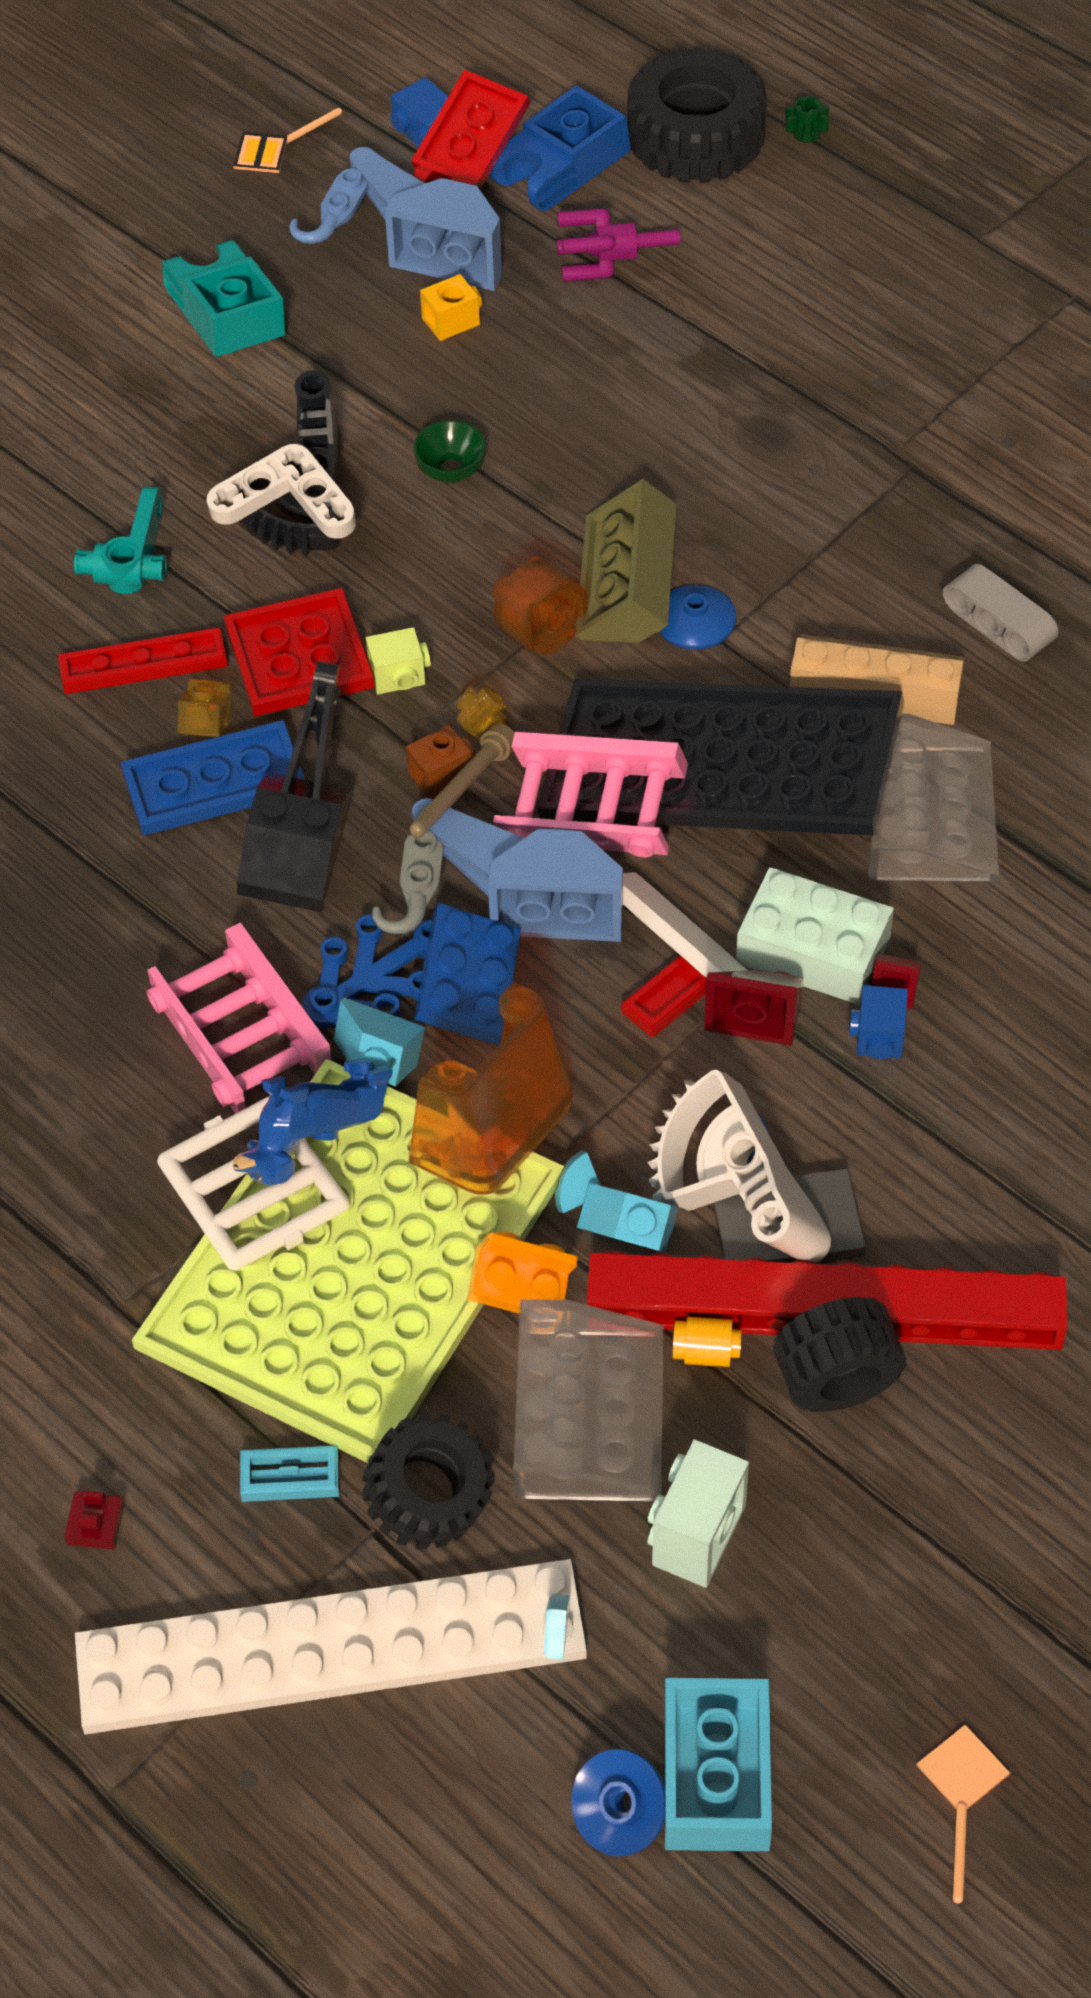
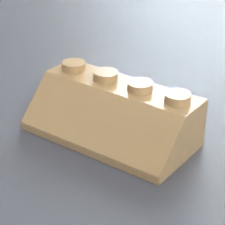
[790,634,965,725]

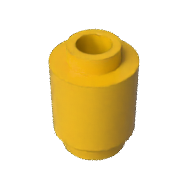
[673,1317,742,1367]

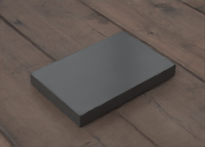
[712,1169,866,1263]

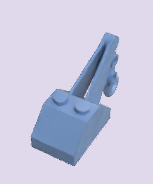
[289,147,502,291]

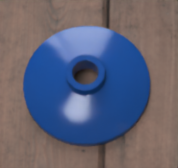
[659,585,736,650]
[571,1749,665,1857]

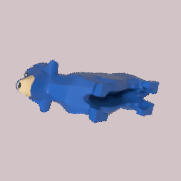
[233,1058,393,1185]

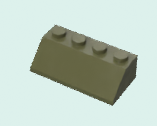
[575,479,677,643]

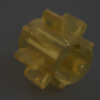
[456,686,507,738]

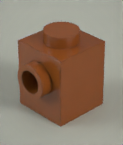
[406,725,475,799]

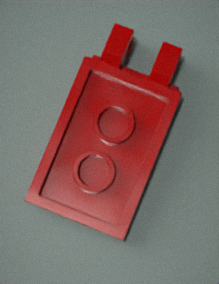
[411,69,530,190]

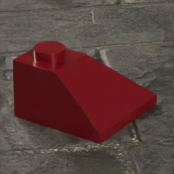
[704,970,804,1046]

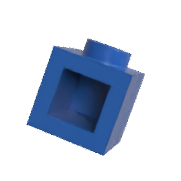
[849,985,908,1059]

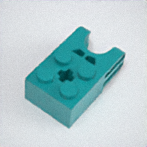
[162,240,285,357]

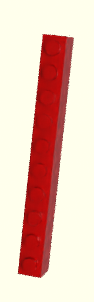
[587,1251,1067,1350]

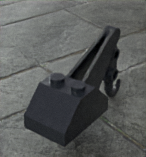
[237,661,351,912]

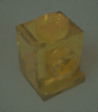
[177,679,231,737]

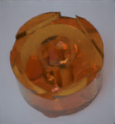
[493,556,588,655]

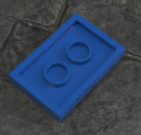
[414,903,521,1046]

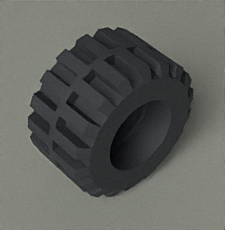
[773,1297,907,1412]
[362,1413,495,1549]

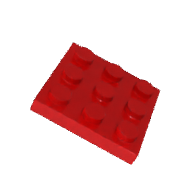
[223,588,375,717]

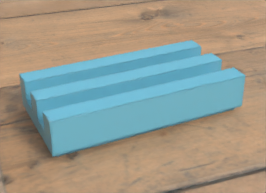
[240,1445,339,1502]

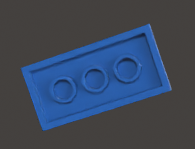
[120,720,305,836]

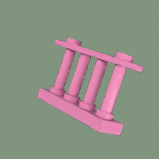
[493,732,688,858]
[146,923,332,1114]

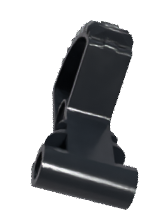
[231,370,340,558]

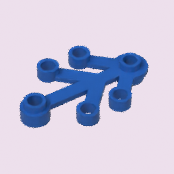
[302,915,432,1028]

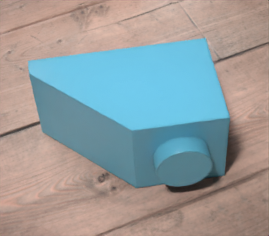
[333,997,425,1086]
[577,1183,679,1253]

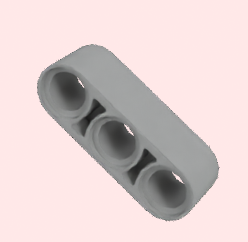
[943,564,1058,662]

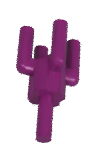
[556,208,680,282]

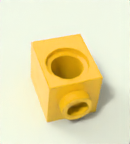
[420,274,482,341]

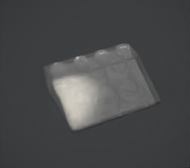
[867,714,999,881]
[513,1299,664,1501]

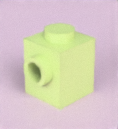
[366,627,431,695]

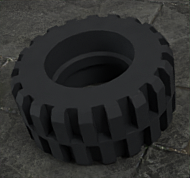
[627,47,767,183]

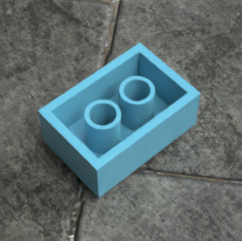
[665,1678,772,1851]

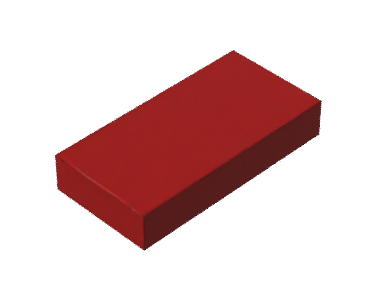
[621,955,707,1038]

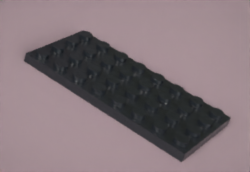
[536,679,904,836]

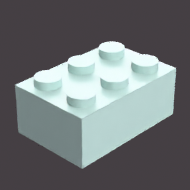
[736,867,894,1005]

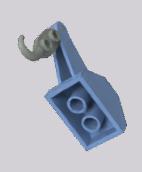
[372,799,623,942]

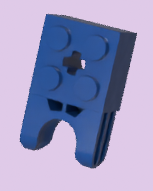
[489,85,631,211]

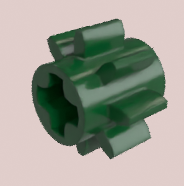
[785,96,830,143]

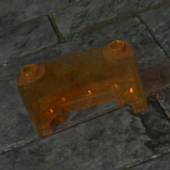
[408,982,573,1195]

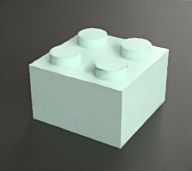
[647,1439,749,1588]

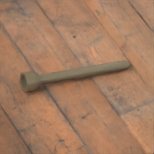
[409,724,515,838]

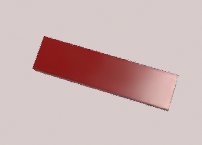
[58,627,228,694]

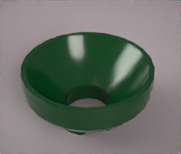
[414,420,486,483]

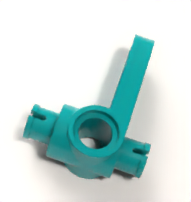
[74,486,167,594]

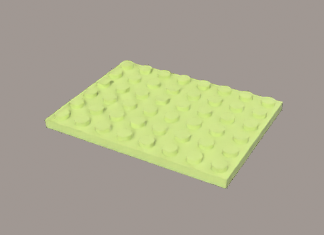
[132,1059,565,1464]

